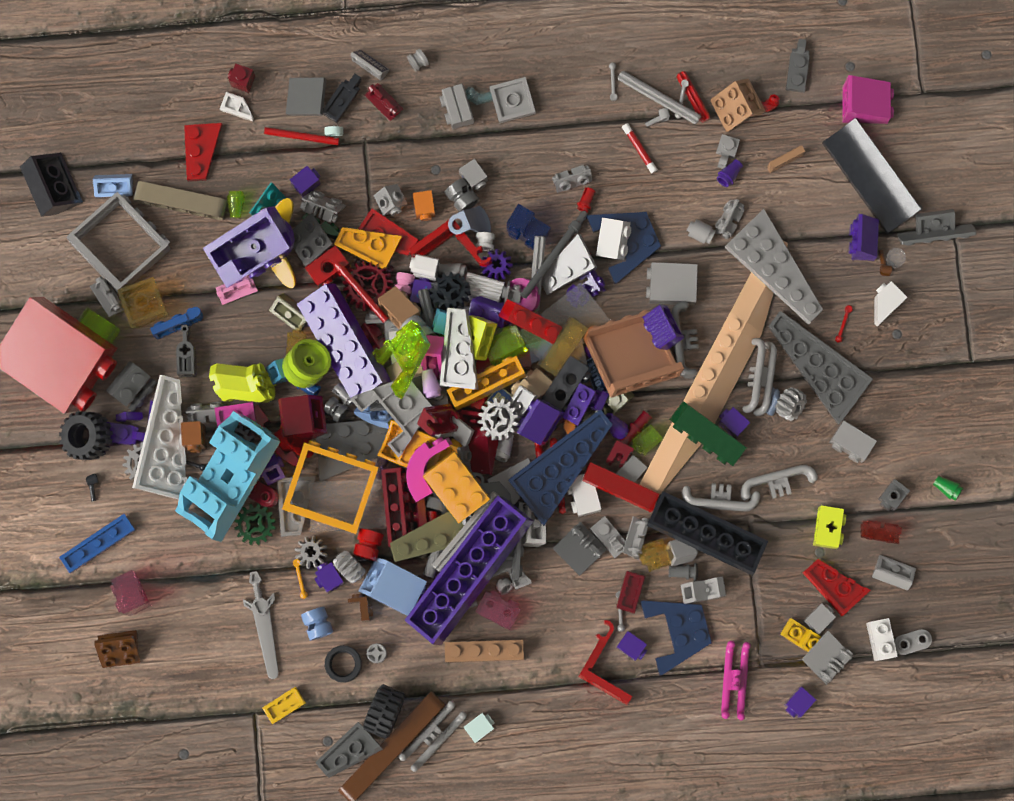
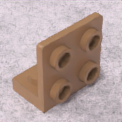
[711,79,765,132]

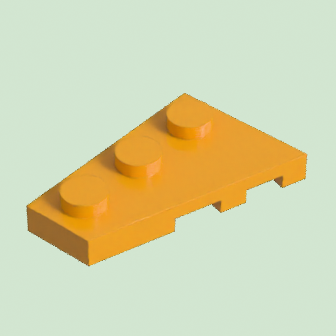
[334,227,402,269]

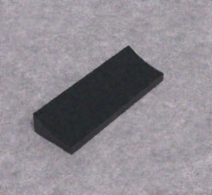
[822,118,921,234]
[646,491,768,576]

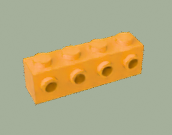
[447,356,526,411]

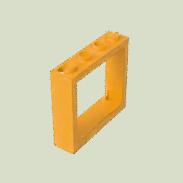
[282,441,379,534]

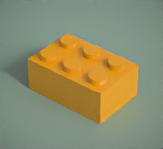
[423,451,490,523]

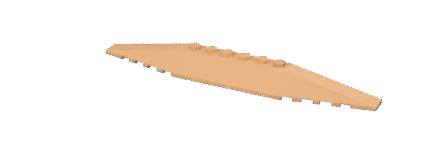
[639,240,788,497]

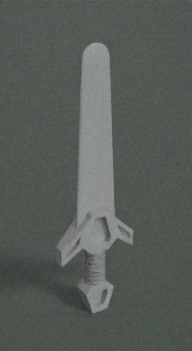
[243,571,279,679]

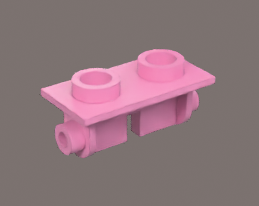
[216,278,257,305]

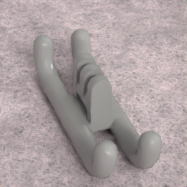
[742,338,777,416]
[741,465,818,501]
[682,483,760,512]
[399,701,467,772]

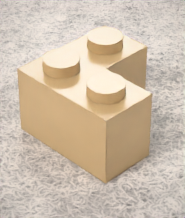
[511,368,552,414]

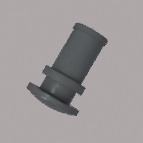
[669,563,698,582]

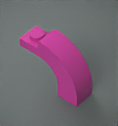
[406,437,452,502]

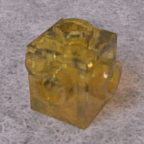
[639,539,671,572]

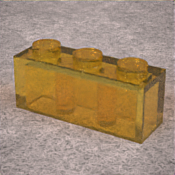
[538,317,588,376]

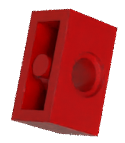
[305,245,350,288]

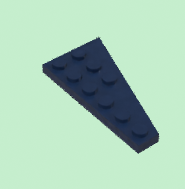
[508,409,612,527]

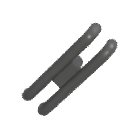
[671,301,700,379]

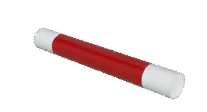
[622,123,658,174]

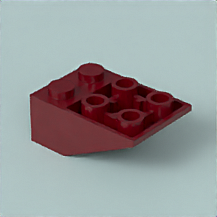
[459,410,500,475]

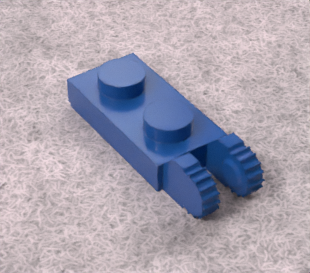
[150,306,203,340]

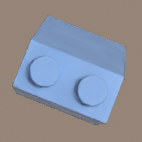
[358,557,427,616]

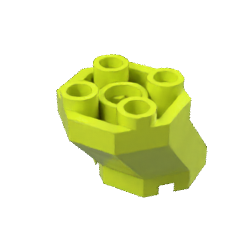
[209,363,276,403]

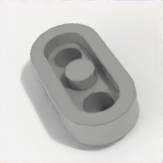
[894,629,932,655]

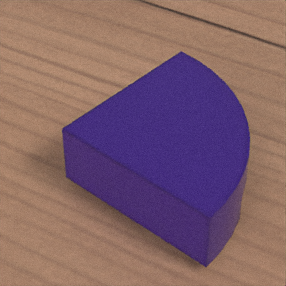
[116,412,143,422]

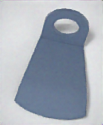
[448,206,491,234]

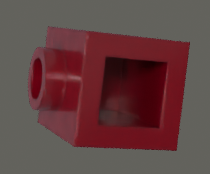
[228,63,256,93]

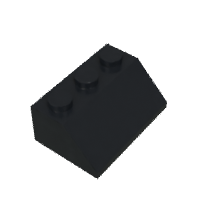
[20,152,83,217]

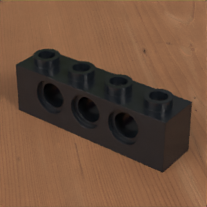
[541,355,592,431]

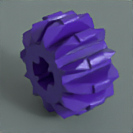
[481,249,513,280]

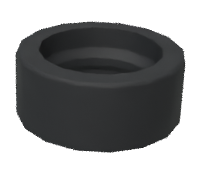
[324,645,362,683]

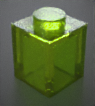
[632,424,663,456]

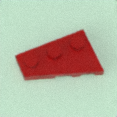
[184,123,223,182]
[358,208,419,256]
[802,559,871,616]

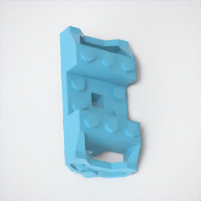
[175,411,280,542]

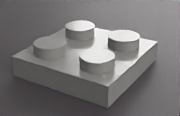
[489,77,536,124]

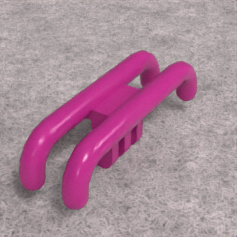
[721,640,751,721]

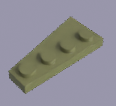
[390,511,464,562]

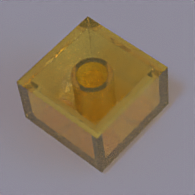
[117,277,169,330]

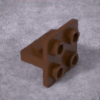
[94,630,141,668]

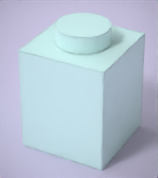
[464,713,494,743]

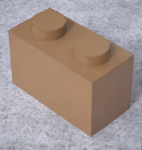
[378,286,421,330]

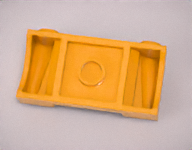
[377,419,462,471]

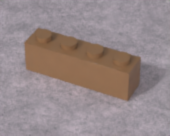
[445,640,524,663]

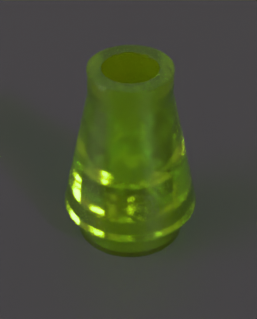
[227,191,246,218]

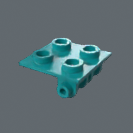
[249,182,287,216]

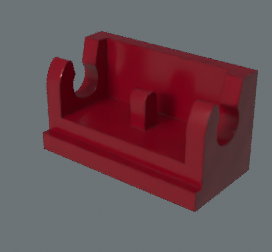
[417,404,461,436]
[606,440,634,468]

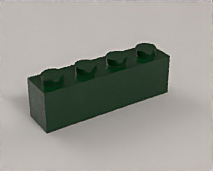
[669,401,747,466]

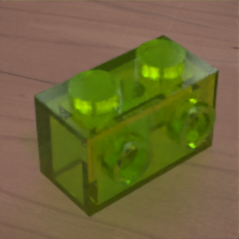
[488,325,528,366]

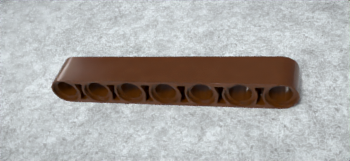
[338,691,446,801]

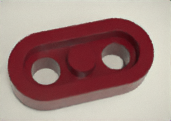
[248,480,279,507]

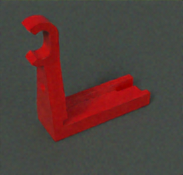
[408,220,493,267]
[578,620,632,705]

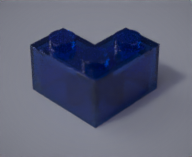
[507,203,551,250]

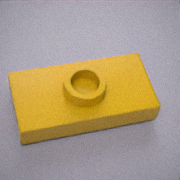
[262,687,306,725]

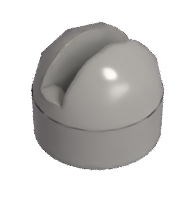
[496,578,513,595]

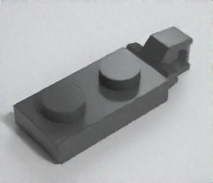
[785,39,810,93]

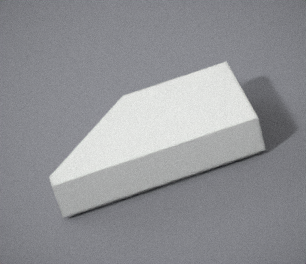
[220,92,254,122]

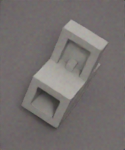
[681,577,726,604]

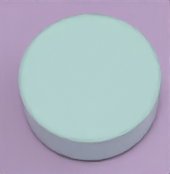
[325,126,343,137]

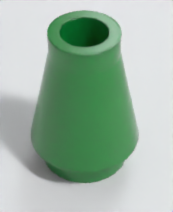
[933,476,963,501]

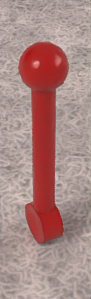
[835,305,853,343]

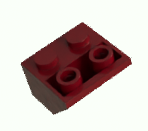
[278,395,327,439]

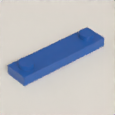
[59,514,135,574]

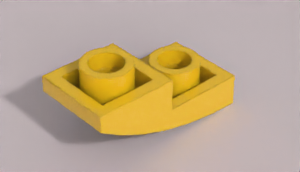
[780,618,821,652]

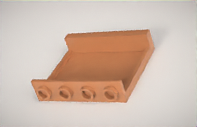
[583,310,684,398]

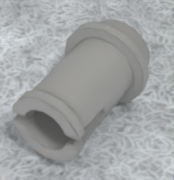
[332,383,353,406]

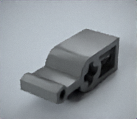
[176,325,197,378]

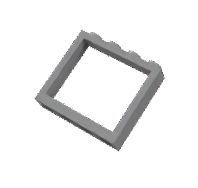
[66,192,171,295]

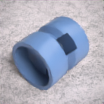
[301,606,333,641]

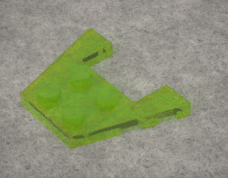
[372,320,431,399]

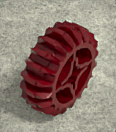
[343,261,394,312]

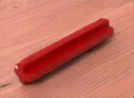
[677,71,710,123]

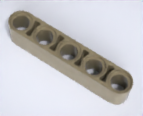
[133,181,228,220]

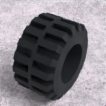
[59,411,113,460]
[363,684,405,739]

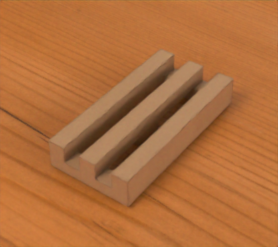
[767,146,805,173]

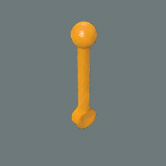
[293,559,308,599]

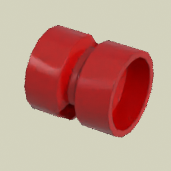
[352,528,384,561]

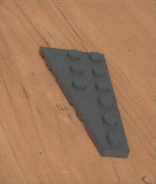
[768,311,873,425]
[316,421,427,483]

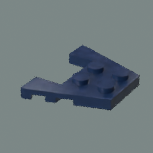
[587,212,661,285]
[640,601,712,676]

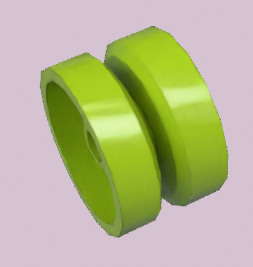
[282,339,331,388]

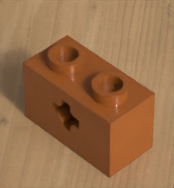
[181,421,207,453]

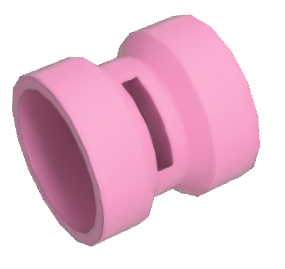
[394,272,415,296]

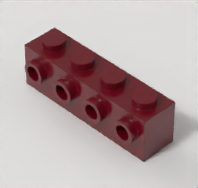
[381,468,413,548]

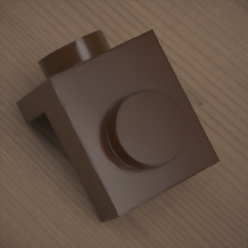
[348,594,373,622]

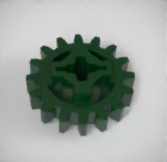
[234,504,276,546]

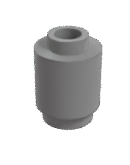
[686,219,716,244]

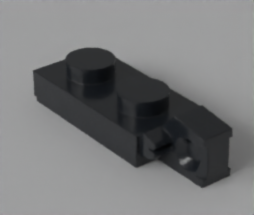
[323,73,362,124]

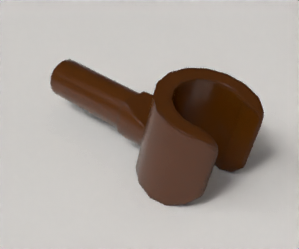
[878,250,892,276]

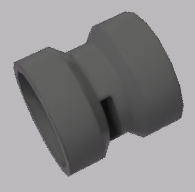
[324,397,349,423]

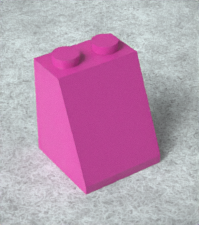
[842,75,894,124]

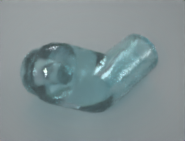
[465,87,493,105]

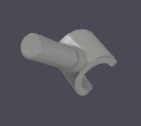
[645,108,670,127]

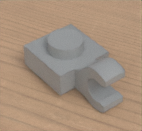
[716,134,740,169]

